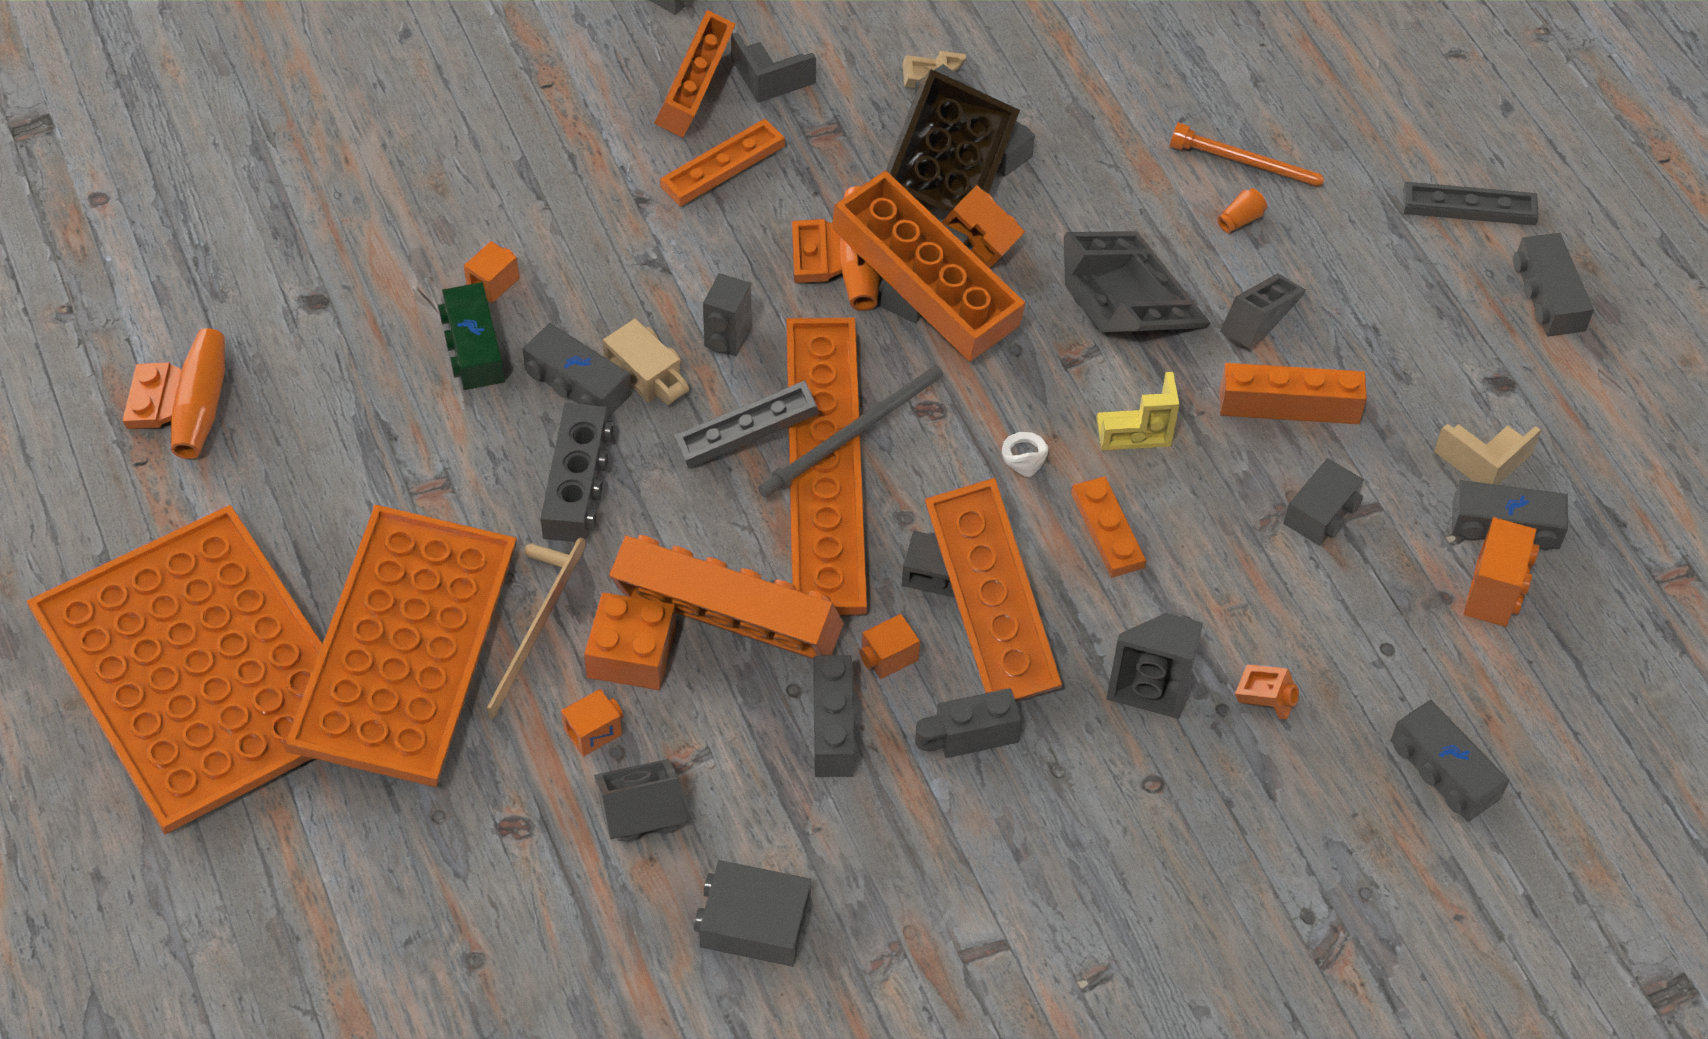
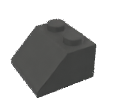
[594,759,687,841]

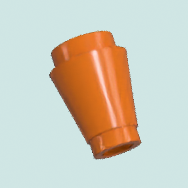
[1217,188,1267,233]

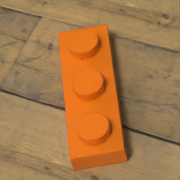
[1071,476,1146,578]

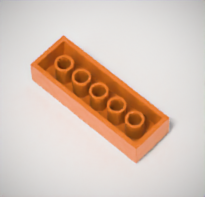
[832,170,1026,362]
[609,535,844,659]

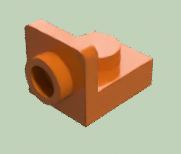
[1235,664,1299,720]

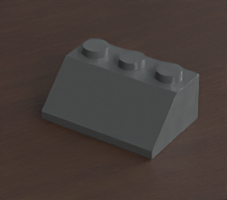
[1107,613,1203,719]

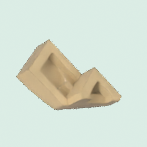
[902,51,966,88]

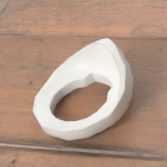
[1002,432,1048,478]

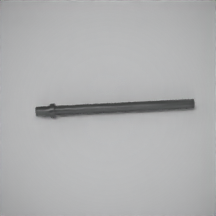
[758,365,943,498]

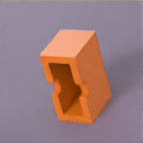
[941,185,1025,268]

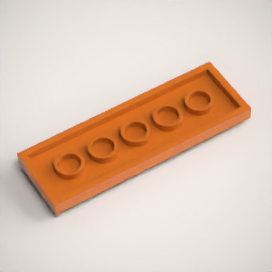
[925,478,1062,702]

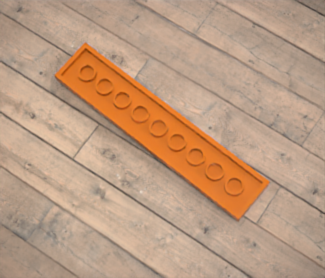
[786,317,867,615]

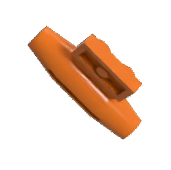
[792,186,881,311]
[122,328,225,459]

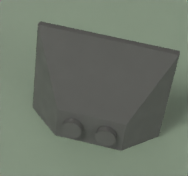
[1064,231,1210,332]

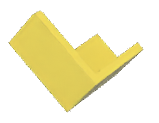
[1096,372,1179,450]

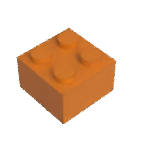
[1463,517,1540,627]
[584,592,676,690]

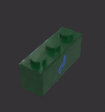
[438,282,505,390]

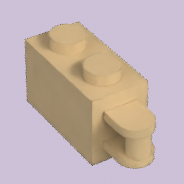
[603,318,689,405]

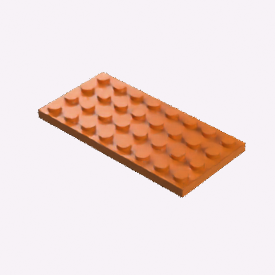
[285,504,517,787]

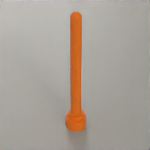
[1170,122,1324,186]

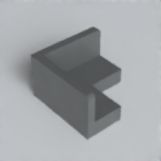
[731,33,816,103]

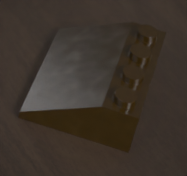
[886,69,1020,219]

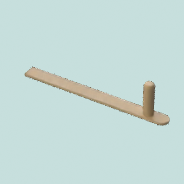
[487,537,585,719]

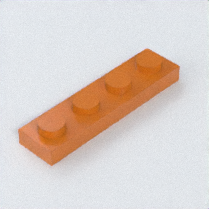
[660,118,785,207]

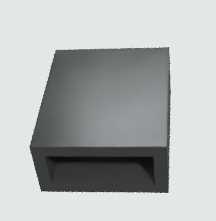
[694,860,811,967]

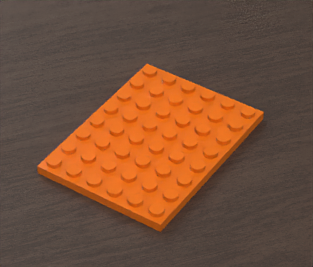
[26,505,322,835]

